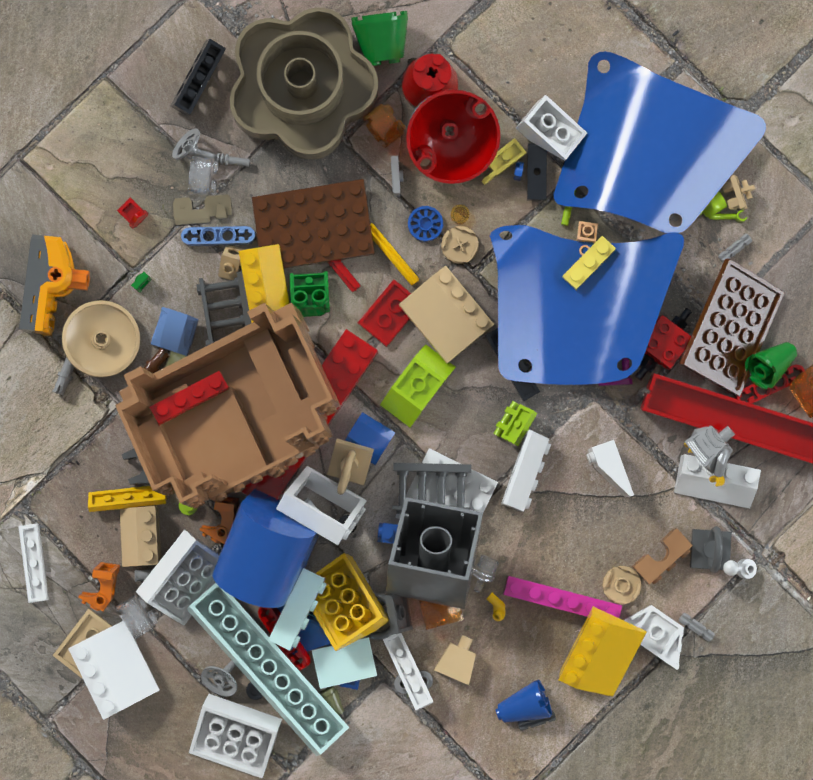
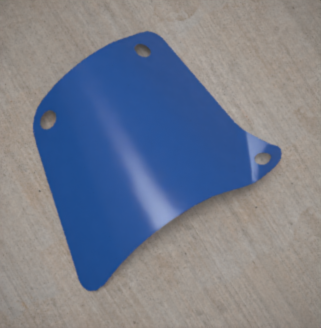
[554,51,766,233]

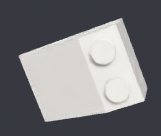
[516,95,587,161]
[586,440,634,498]

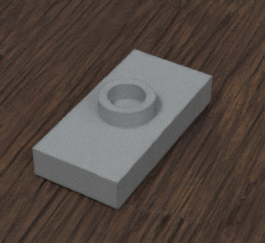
[391,155,403,197]

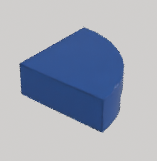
[513,161,524,181]

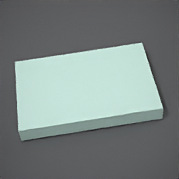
[312,637,377,689]

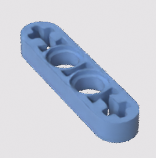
[181,226,256,246]

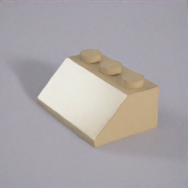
[120,506,161,567]

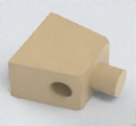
[434,635,476,685]

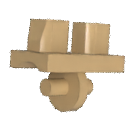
[722,175,756,210]

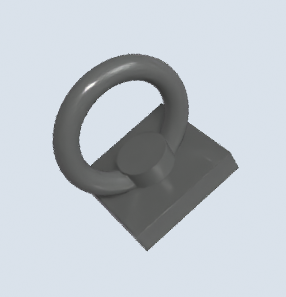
[690,526,732,573]
[367,593,413,640]

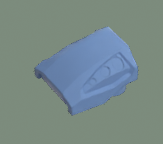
[151,307,199,356]

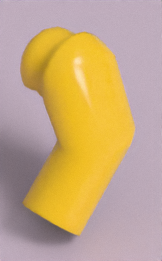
[486,592,505,622]

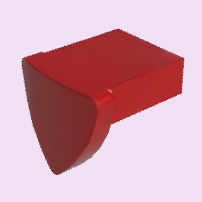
[117,197,149,229]

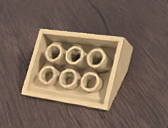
[399,266,494,364]

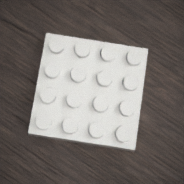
[395,448,498,519]

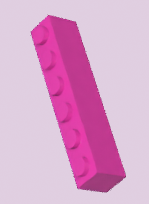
[503,576,622,618]

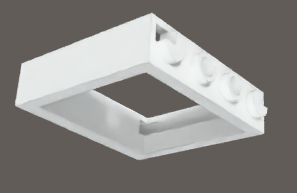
[276,466,367,545]

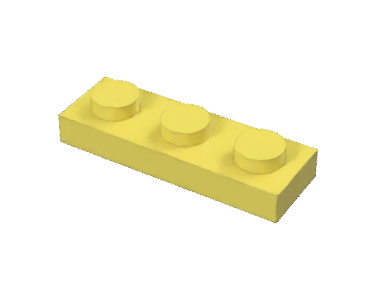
[562,236,616,290]

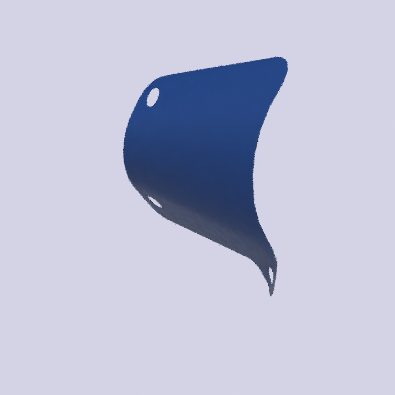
[490,225,684,385]

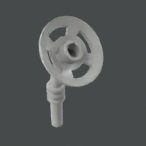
[172,128,250,167]
[201,631,270,697]

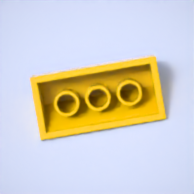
[238,244,290,323]

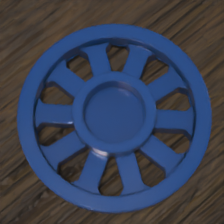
[408,206,443,242]

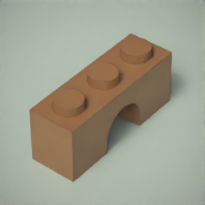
[631,528,693,585]

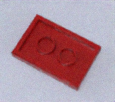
[357,279,411,347]

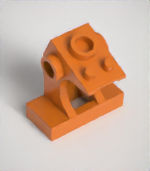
[200,497,239,544]
[78,562,120,611]

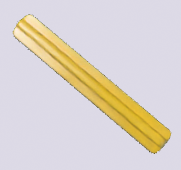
[371,223,419,285]

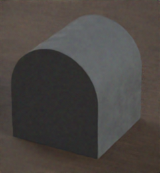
[386,497,483,609]

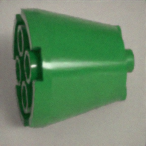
[351,11,408,66]

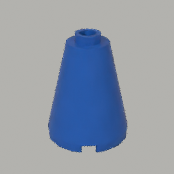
[496,680,552,723]

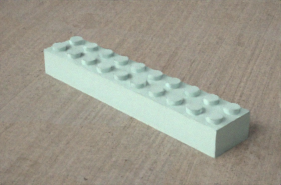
[187,583,349,756]

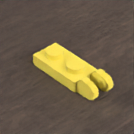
[481,138,527,185]

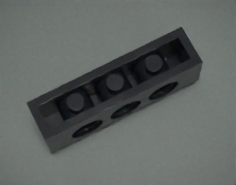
[170,39,226,116]

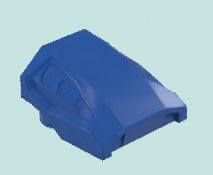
[345,412,395,465]

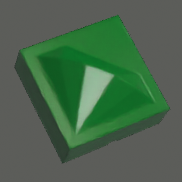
[131,271,152,292]

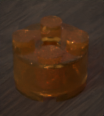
[363,104,406,148]

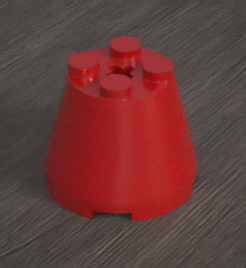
[402,54,458,108]

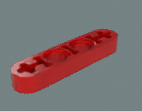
[735,364,805,404]
[258,607,311,670]

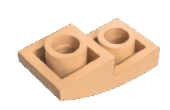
[576,221,598,256]

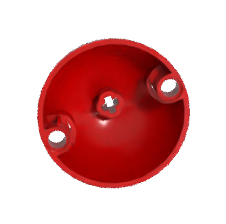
[406,89,501,184]

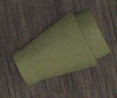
[320,686,345,715]

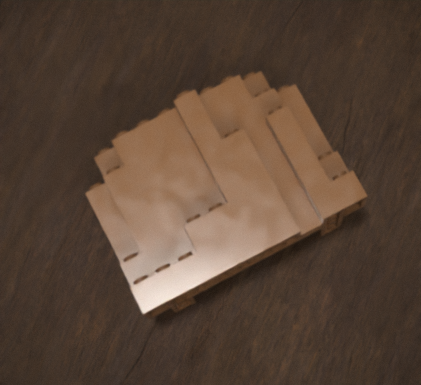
[115,303,341,508]

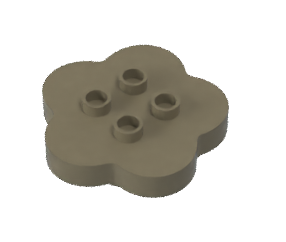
[230,8,379,159]

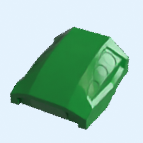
[290,271,330,317]

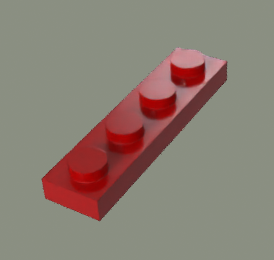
[149,371,229,426]

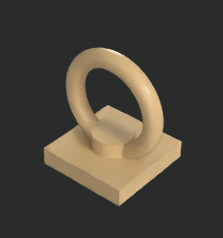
[327,438,374,495]

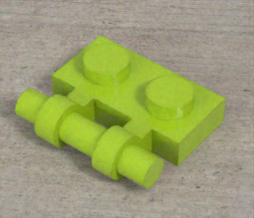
[493,401,538,446]

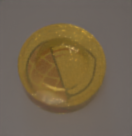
[451,205,470,224]

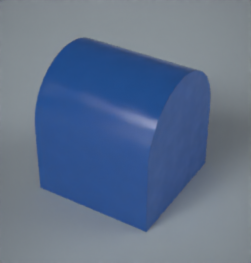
[212,489,319,608]

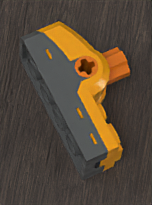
[19,234,90,336]

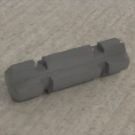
[518,710,556,731]

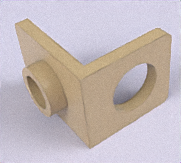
[218,245,245,280]

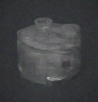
[188,156,219,196]
[116,594,158,639]

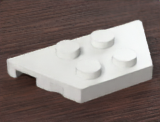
[624,605,684,670]

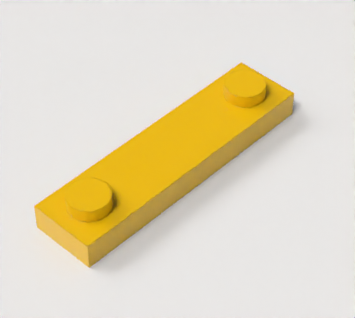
[88,486,167,512]

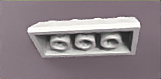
[501,430,551,512]
[674,454,761,509]

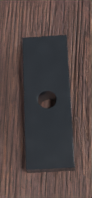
[527,143,547,201]

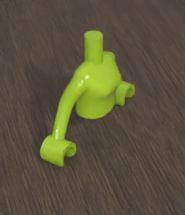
[700,191,748,223]

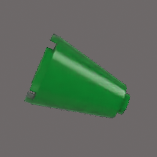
[745,342,797,389]

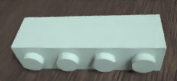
[268,568,327,650]

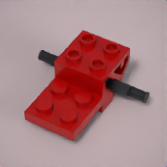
[635,308,692,381]

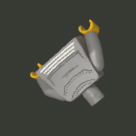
[684,426,735,487]

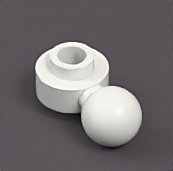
[723,559,757,579]

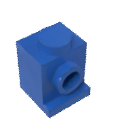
[377,523,398,544]

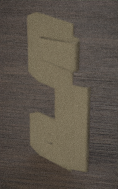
[173,194,232,226]

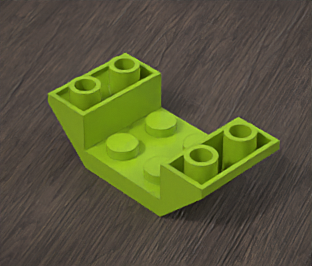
[380,344,456,428]

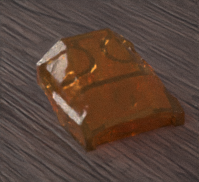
[419,600,464,630]

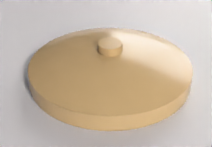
[62,300,140,378]

